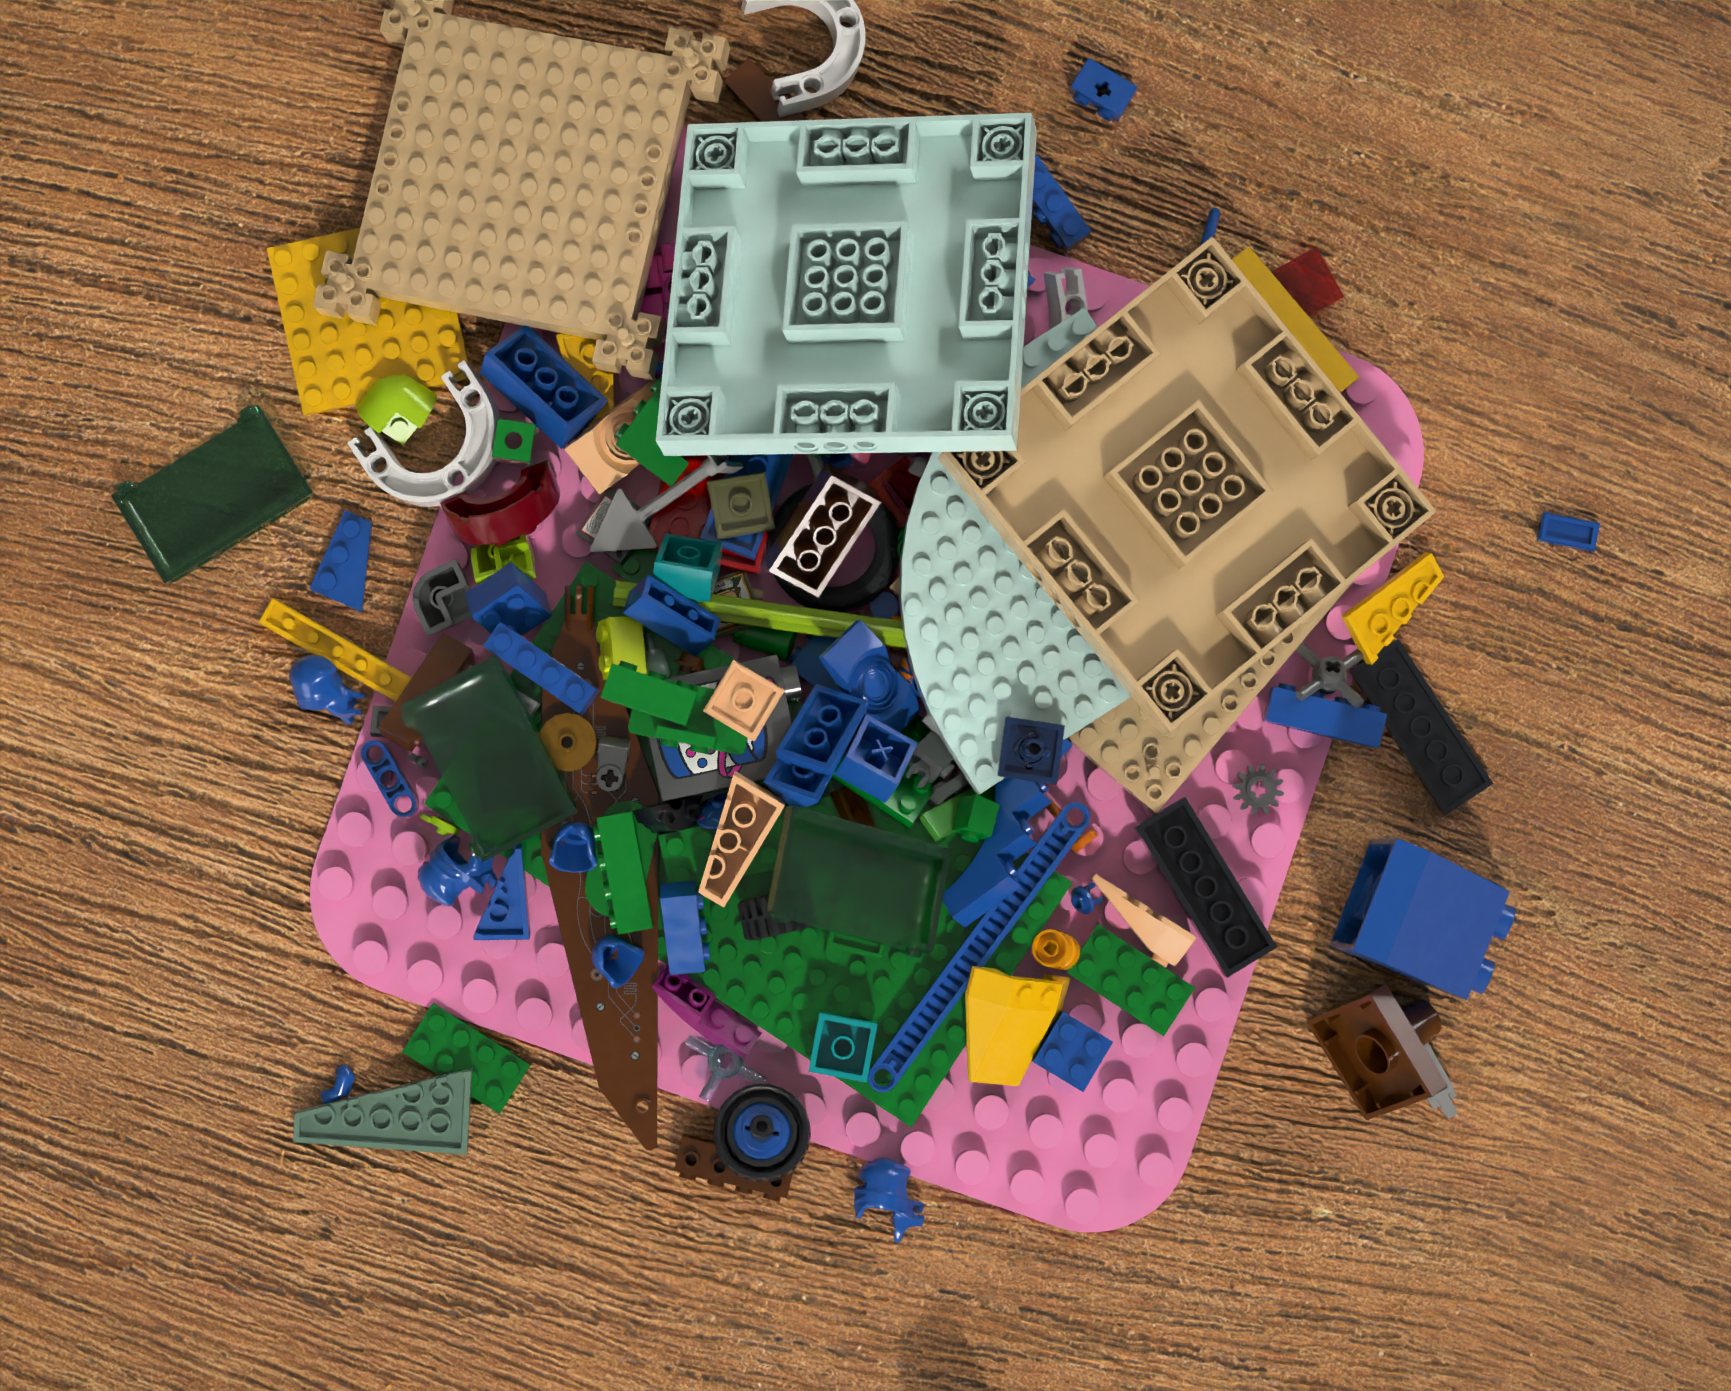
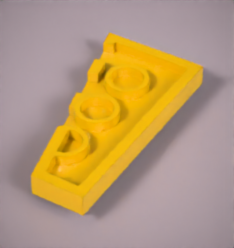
[1341,552,1444,665]

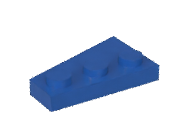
[309,510,373,613]

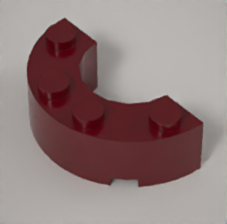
[440,459,560,546]

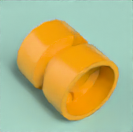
[1032,929,1080,970]

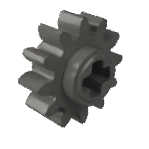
[1232,764,1284,815]

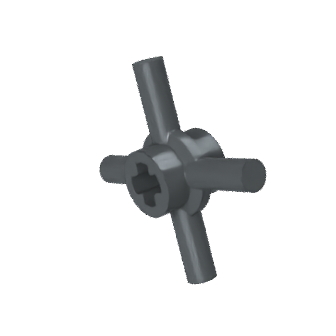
[1295,642,1364,708]

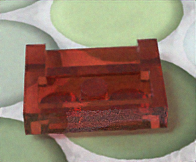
[868,456,920,529]

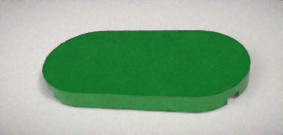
[585,801,657,917]

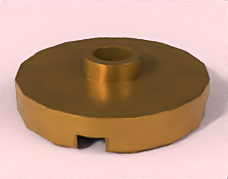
[538,713,597,772]

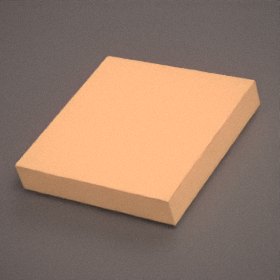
[703,660,785,742]

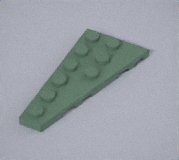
[293,1068,473,1155]

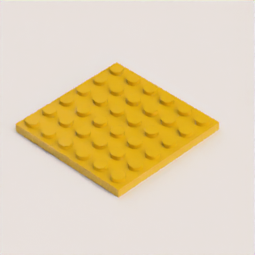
[267,227,469,416]

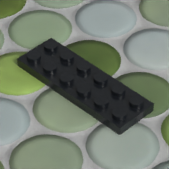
[1349,639,1494,815]

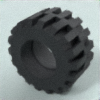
[737,887,817,941]

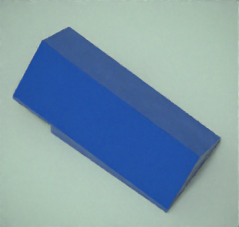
[764,684,869,810]

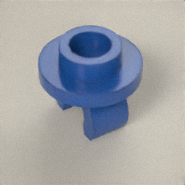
[1071,883,1103,914]

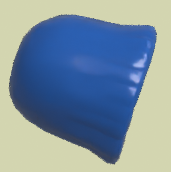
[549,822,597,873]
[591,934,645,989]

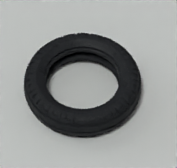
[767,483,900,612]

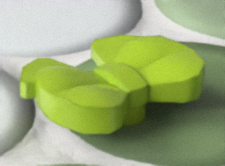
[419,814,461,837]

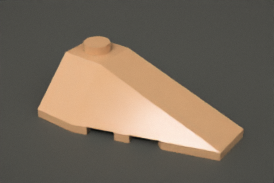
[1090,874,1197,967]

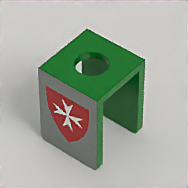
[492,419,540,467]

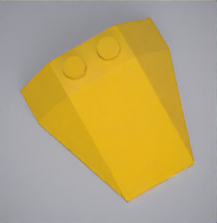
[965,966,1070,1086]

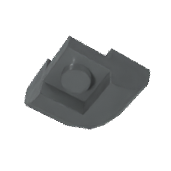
[412,559,471,636]

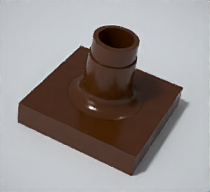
[1306,984,1448,1120]

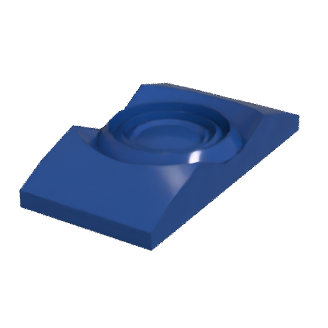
[819,620,921,732]

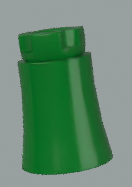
[732,626,797,663]

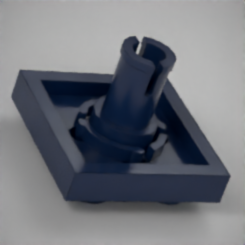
[997,717,1065,785]

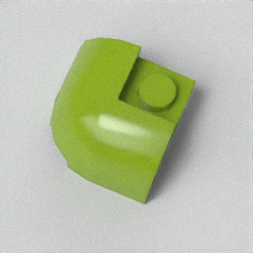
[356,374,437,445]
[471,535,537,584]

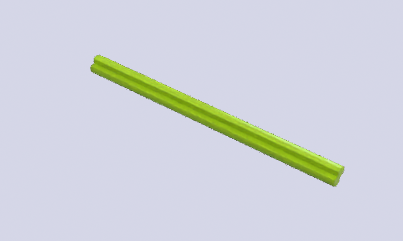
[613,580,906,648]

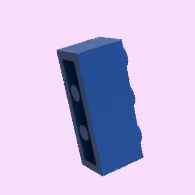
[623,575,720,656]
[660,880,710,975]

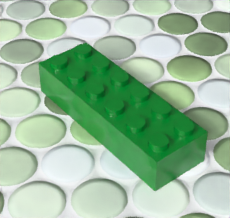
[658,796,844,888]

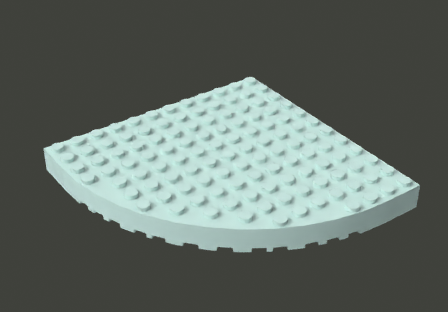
[899,308,1131,795]

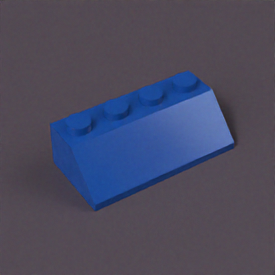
[480,326,607,449]

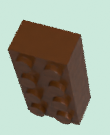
[765,463,881,597]

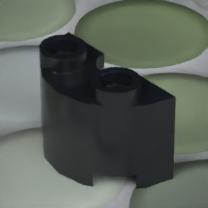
[633,796,701,833]

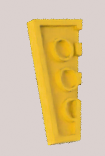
[556,333,614,432]

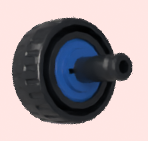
[713,1083,811,1183]

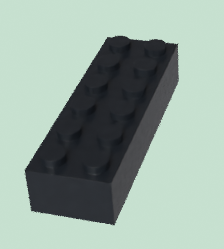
[1133,797,1277,978]

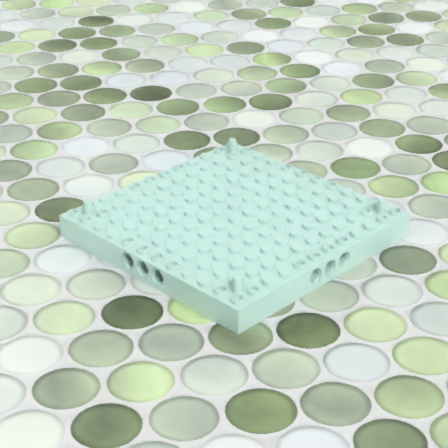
[656,113,1037,456]

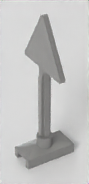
[590,455,744,552]

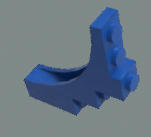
[940,778,1052,927]

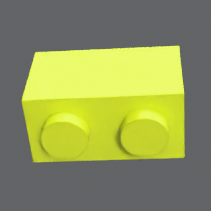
[596,617,647,680]

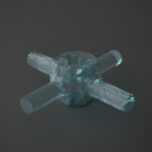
[685,1021,766,1102]

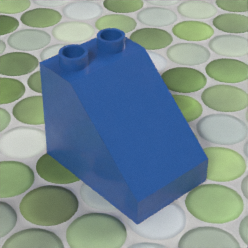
[1329,838,1516,1000]

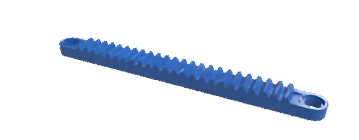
[868,802,1090,1092]

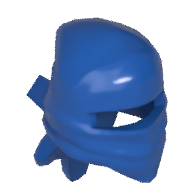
[289,655,365,724]
[417,835,498,906]
[854,1158,924,1243]

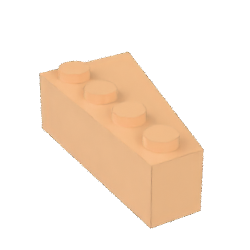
[698,771,786,907]

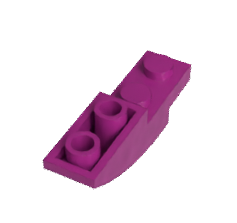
[652,964,762,1059]

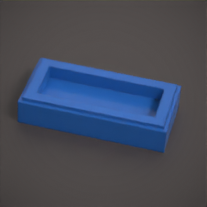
[1537,512,1600,552]

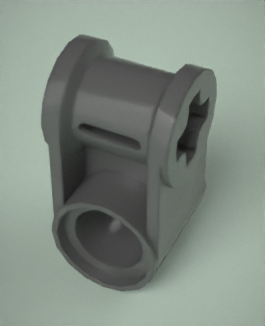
[596,735,630,793]

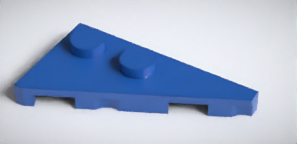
[473,844,531,940]

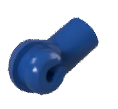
[320,1065,355,1104]

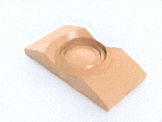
[563,378,657,494]

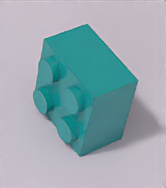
[653,533,723,602]
[808,1012,878,1083]

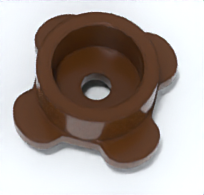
[674,652,705,674]

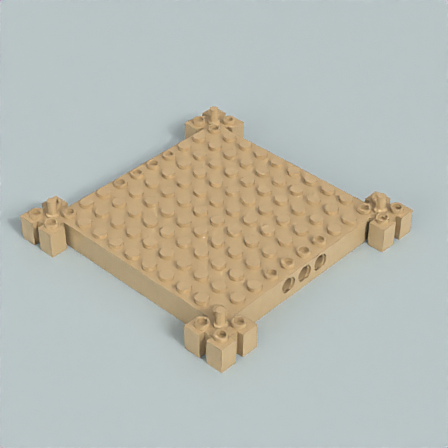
[313,0,731,380]

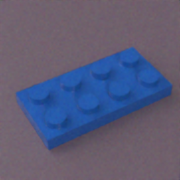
[700,454,794,560]

